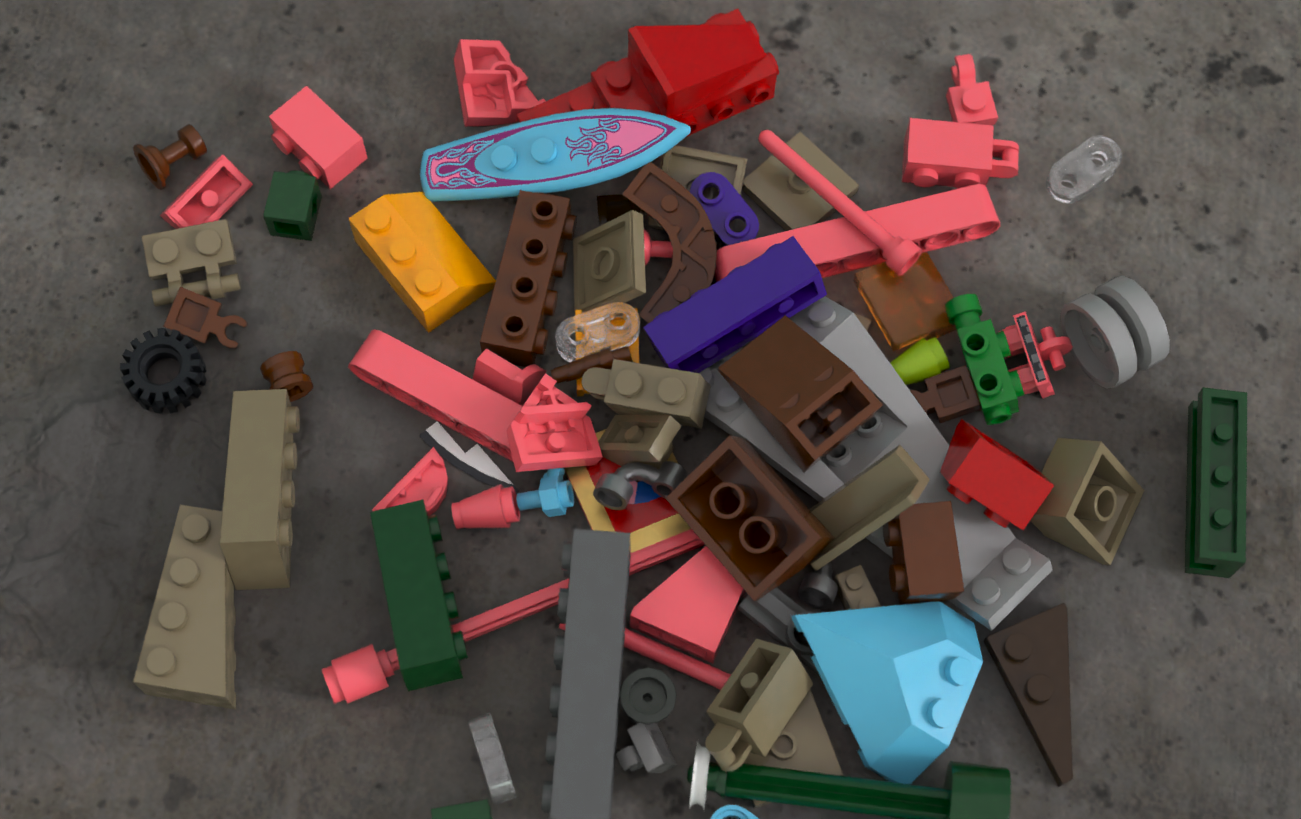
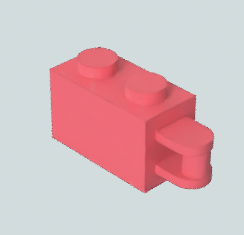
[902,118,1019,189]

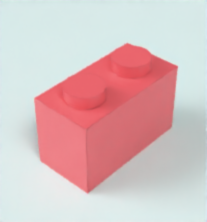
[269,86,368,189]

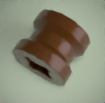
[260,351,313,402]

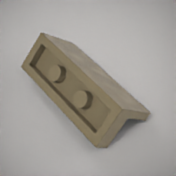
[809,445,930,571]

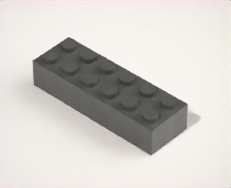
[542,529,631,819]

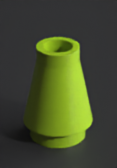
[890,337,950,385]

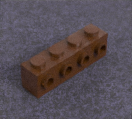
[480,190,577,367]

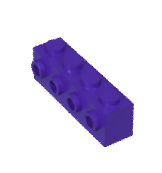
[643,236,827,373]

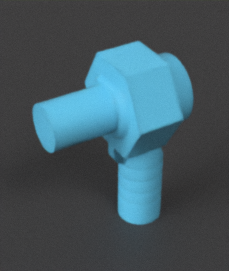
[516,468,574,517]

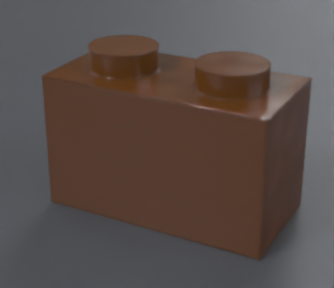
[883,501,964,604]

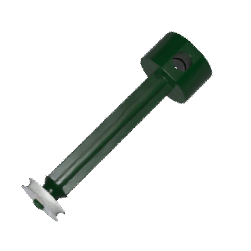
[687,741,1011,819]

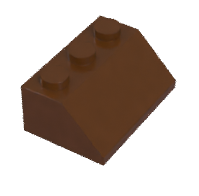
[665,435,835,601]

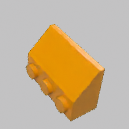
[348,192,496,333]

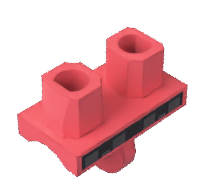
[999,311,1073,398]

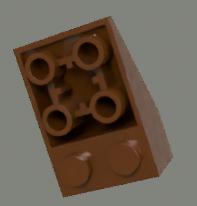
[717,315,883,473]

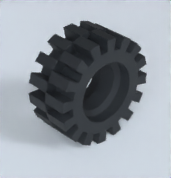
[120,328,207,414]

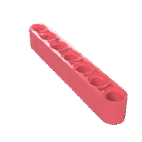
[714,184,1000,282]

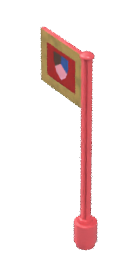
[321,429,705,704]

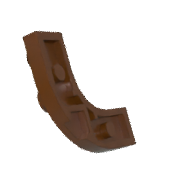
[622,162,717,323]

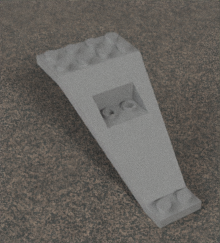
[700,296,1053,631]

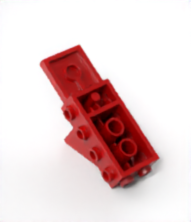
[516,8,779,137]

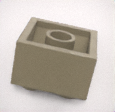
[1030,438,1145,565]

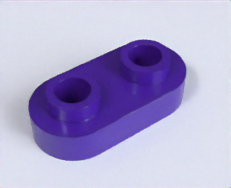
[690,172,759,246]

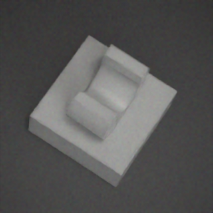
[616,723,677,774]

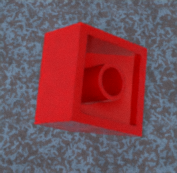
[940,419,1055,530]

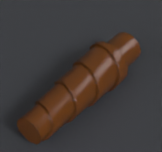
[550,346,633,384]

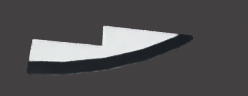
[420,421,520,494]

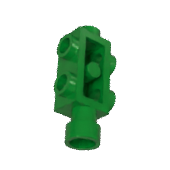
[944,294,1024,425]

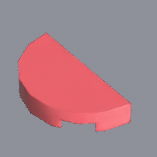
[372,447,449,516]

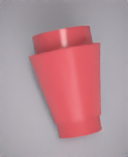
[451,484,520,529]

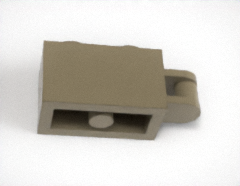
[582,359,711,429]
[705,638,813,772]

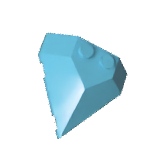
[790,601,983,784]

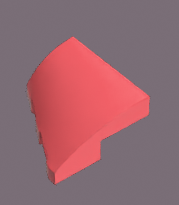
[454,39,546,127]

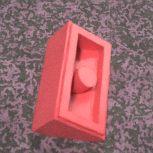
[160,154,253,229]

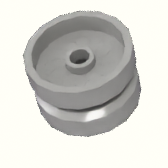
[1060,275,1170,389]

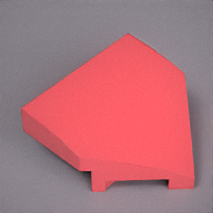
[507,373,603,472]

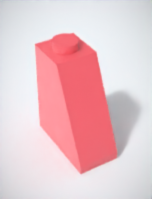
[630,546,745,664]

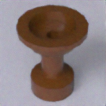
[133,124,207,190]

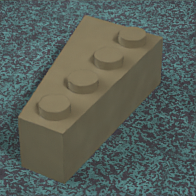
[220,389,300,590]
[133,505,236,710]

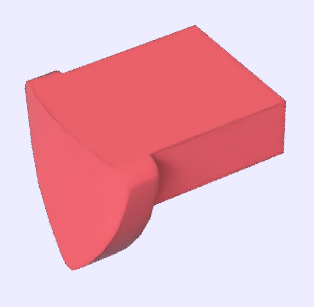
[473,349,547,406]

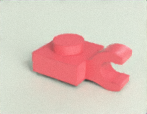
[946,54,998,125]

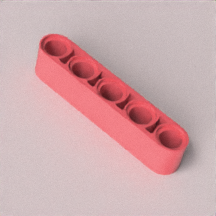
[348,329,522,462]

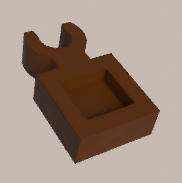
[163,287,248,349]
[910,365,981,423]

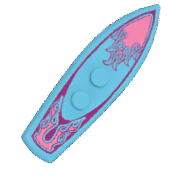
[420,108,691,202]

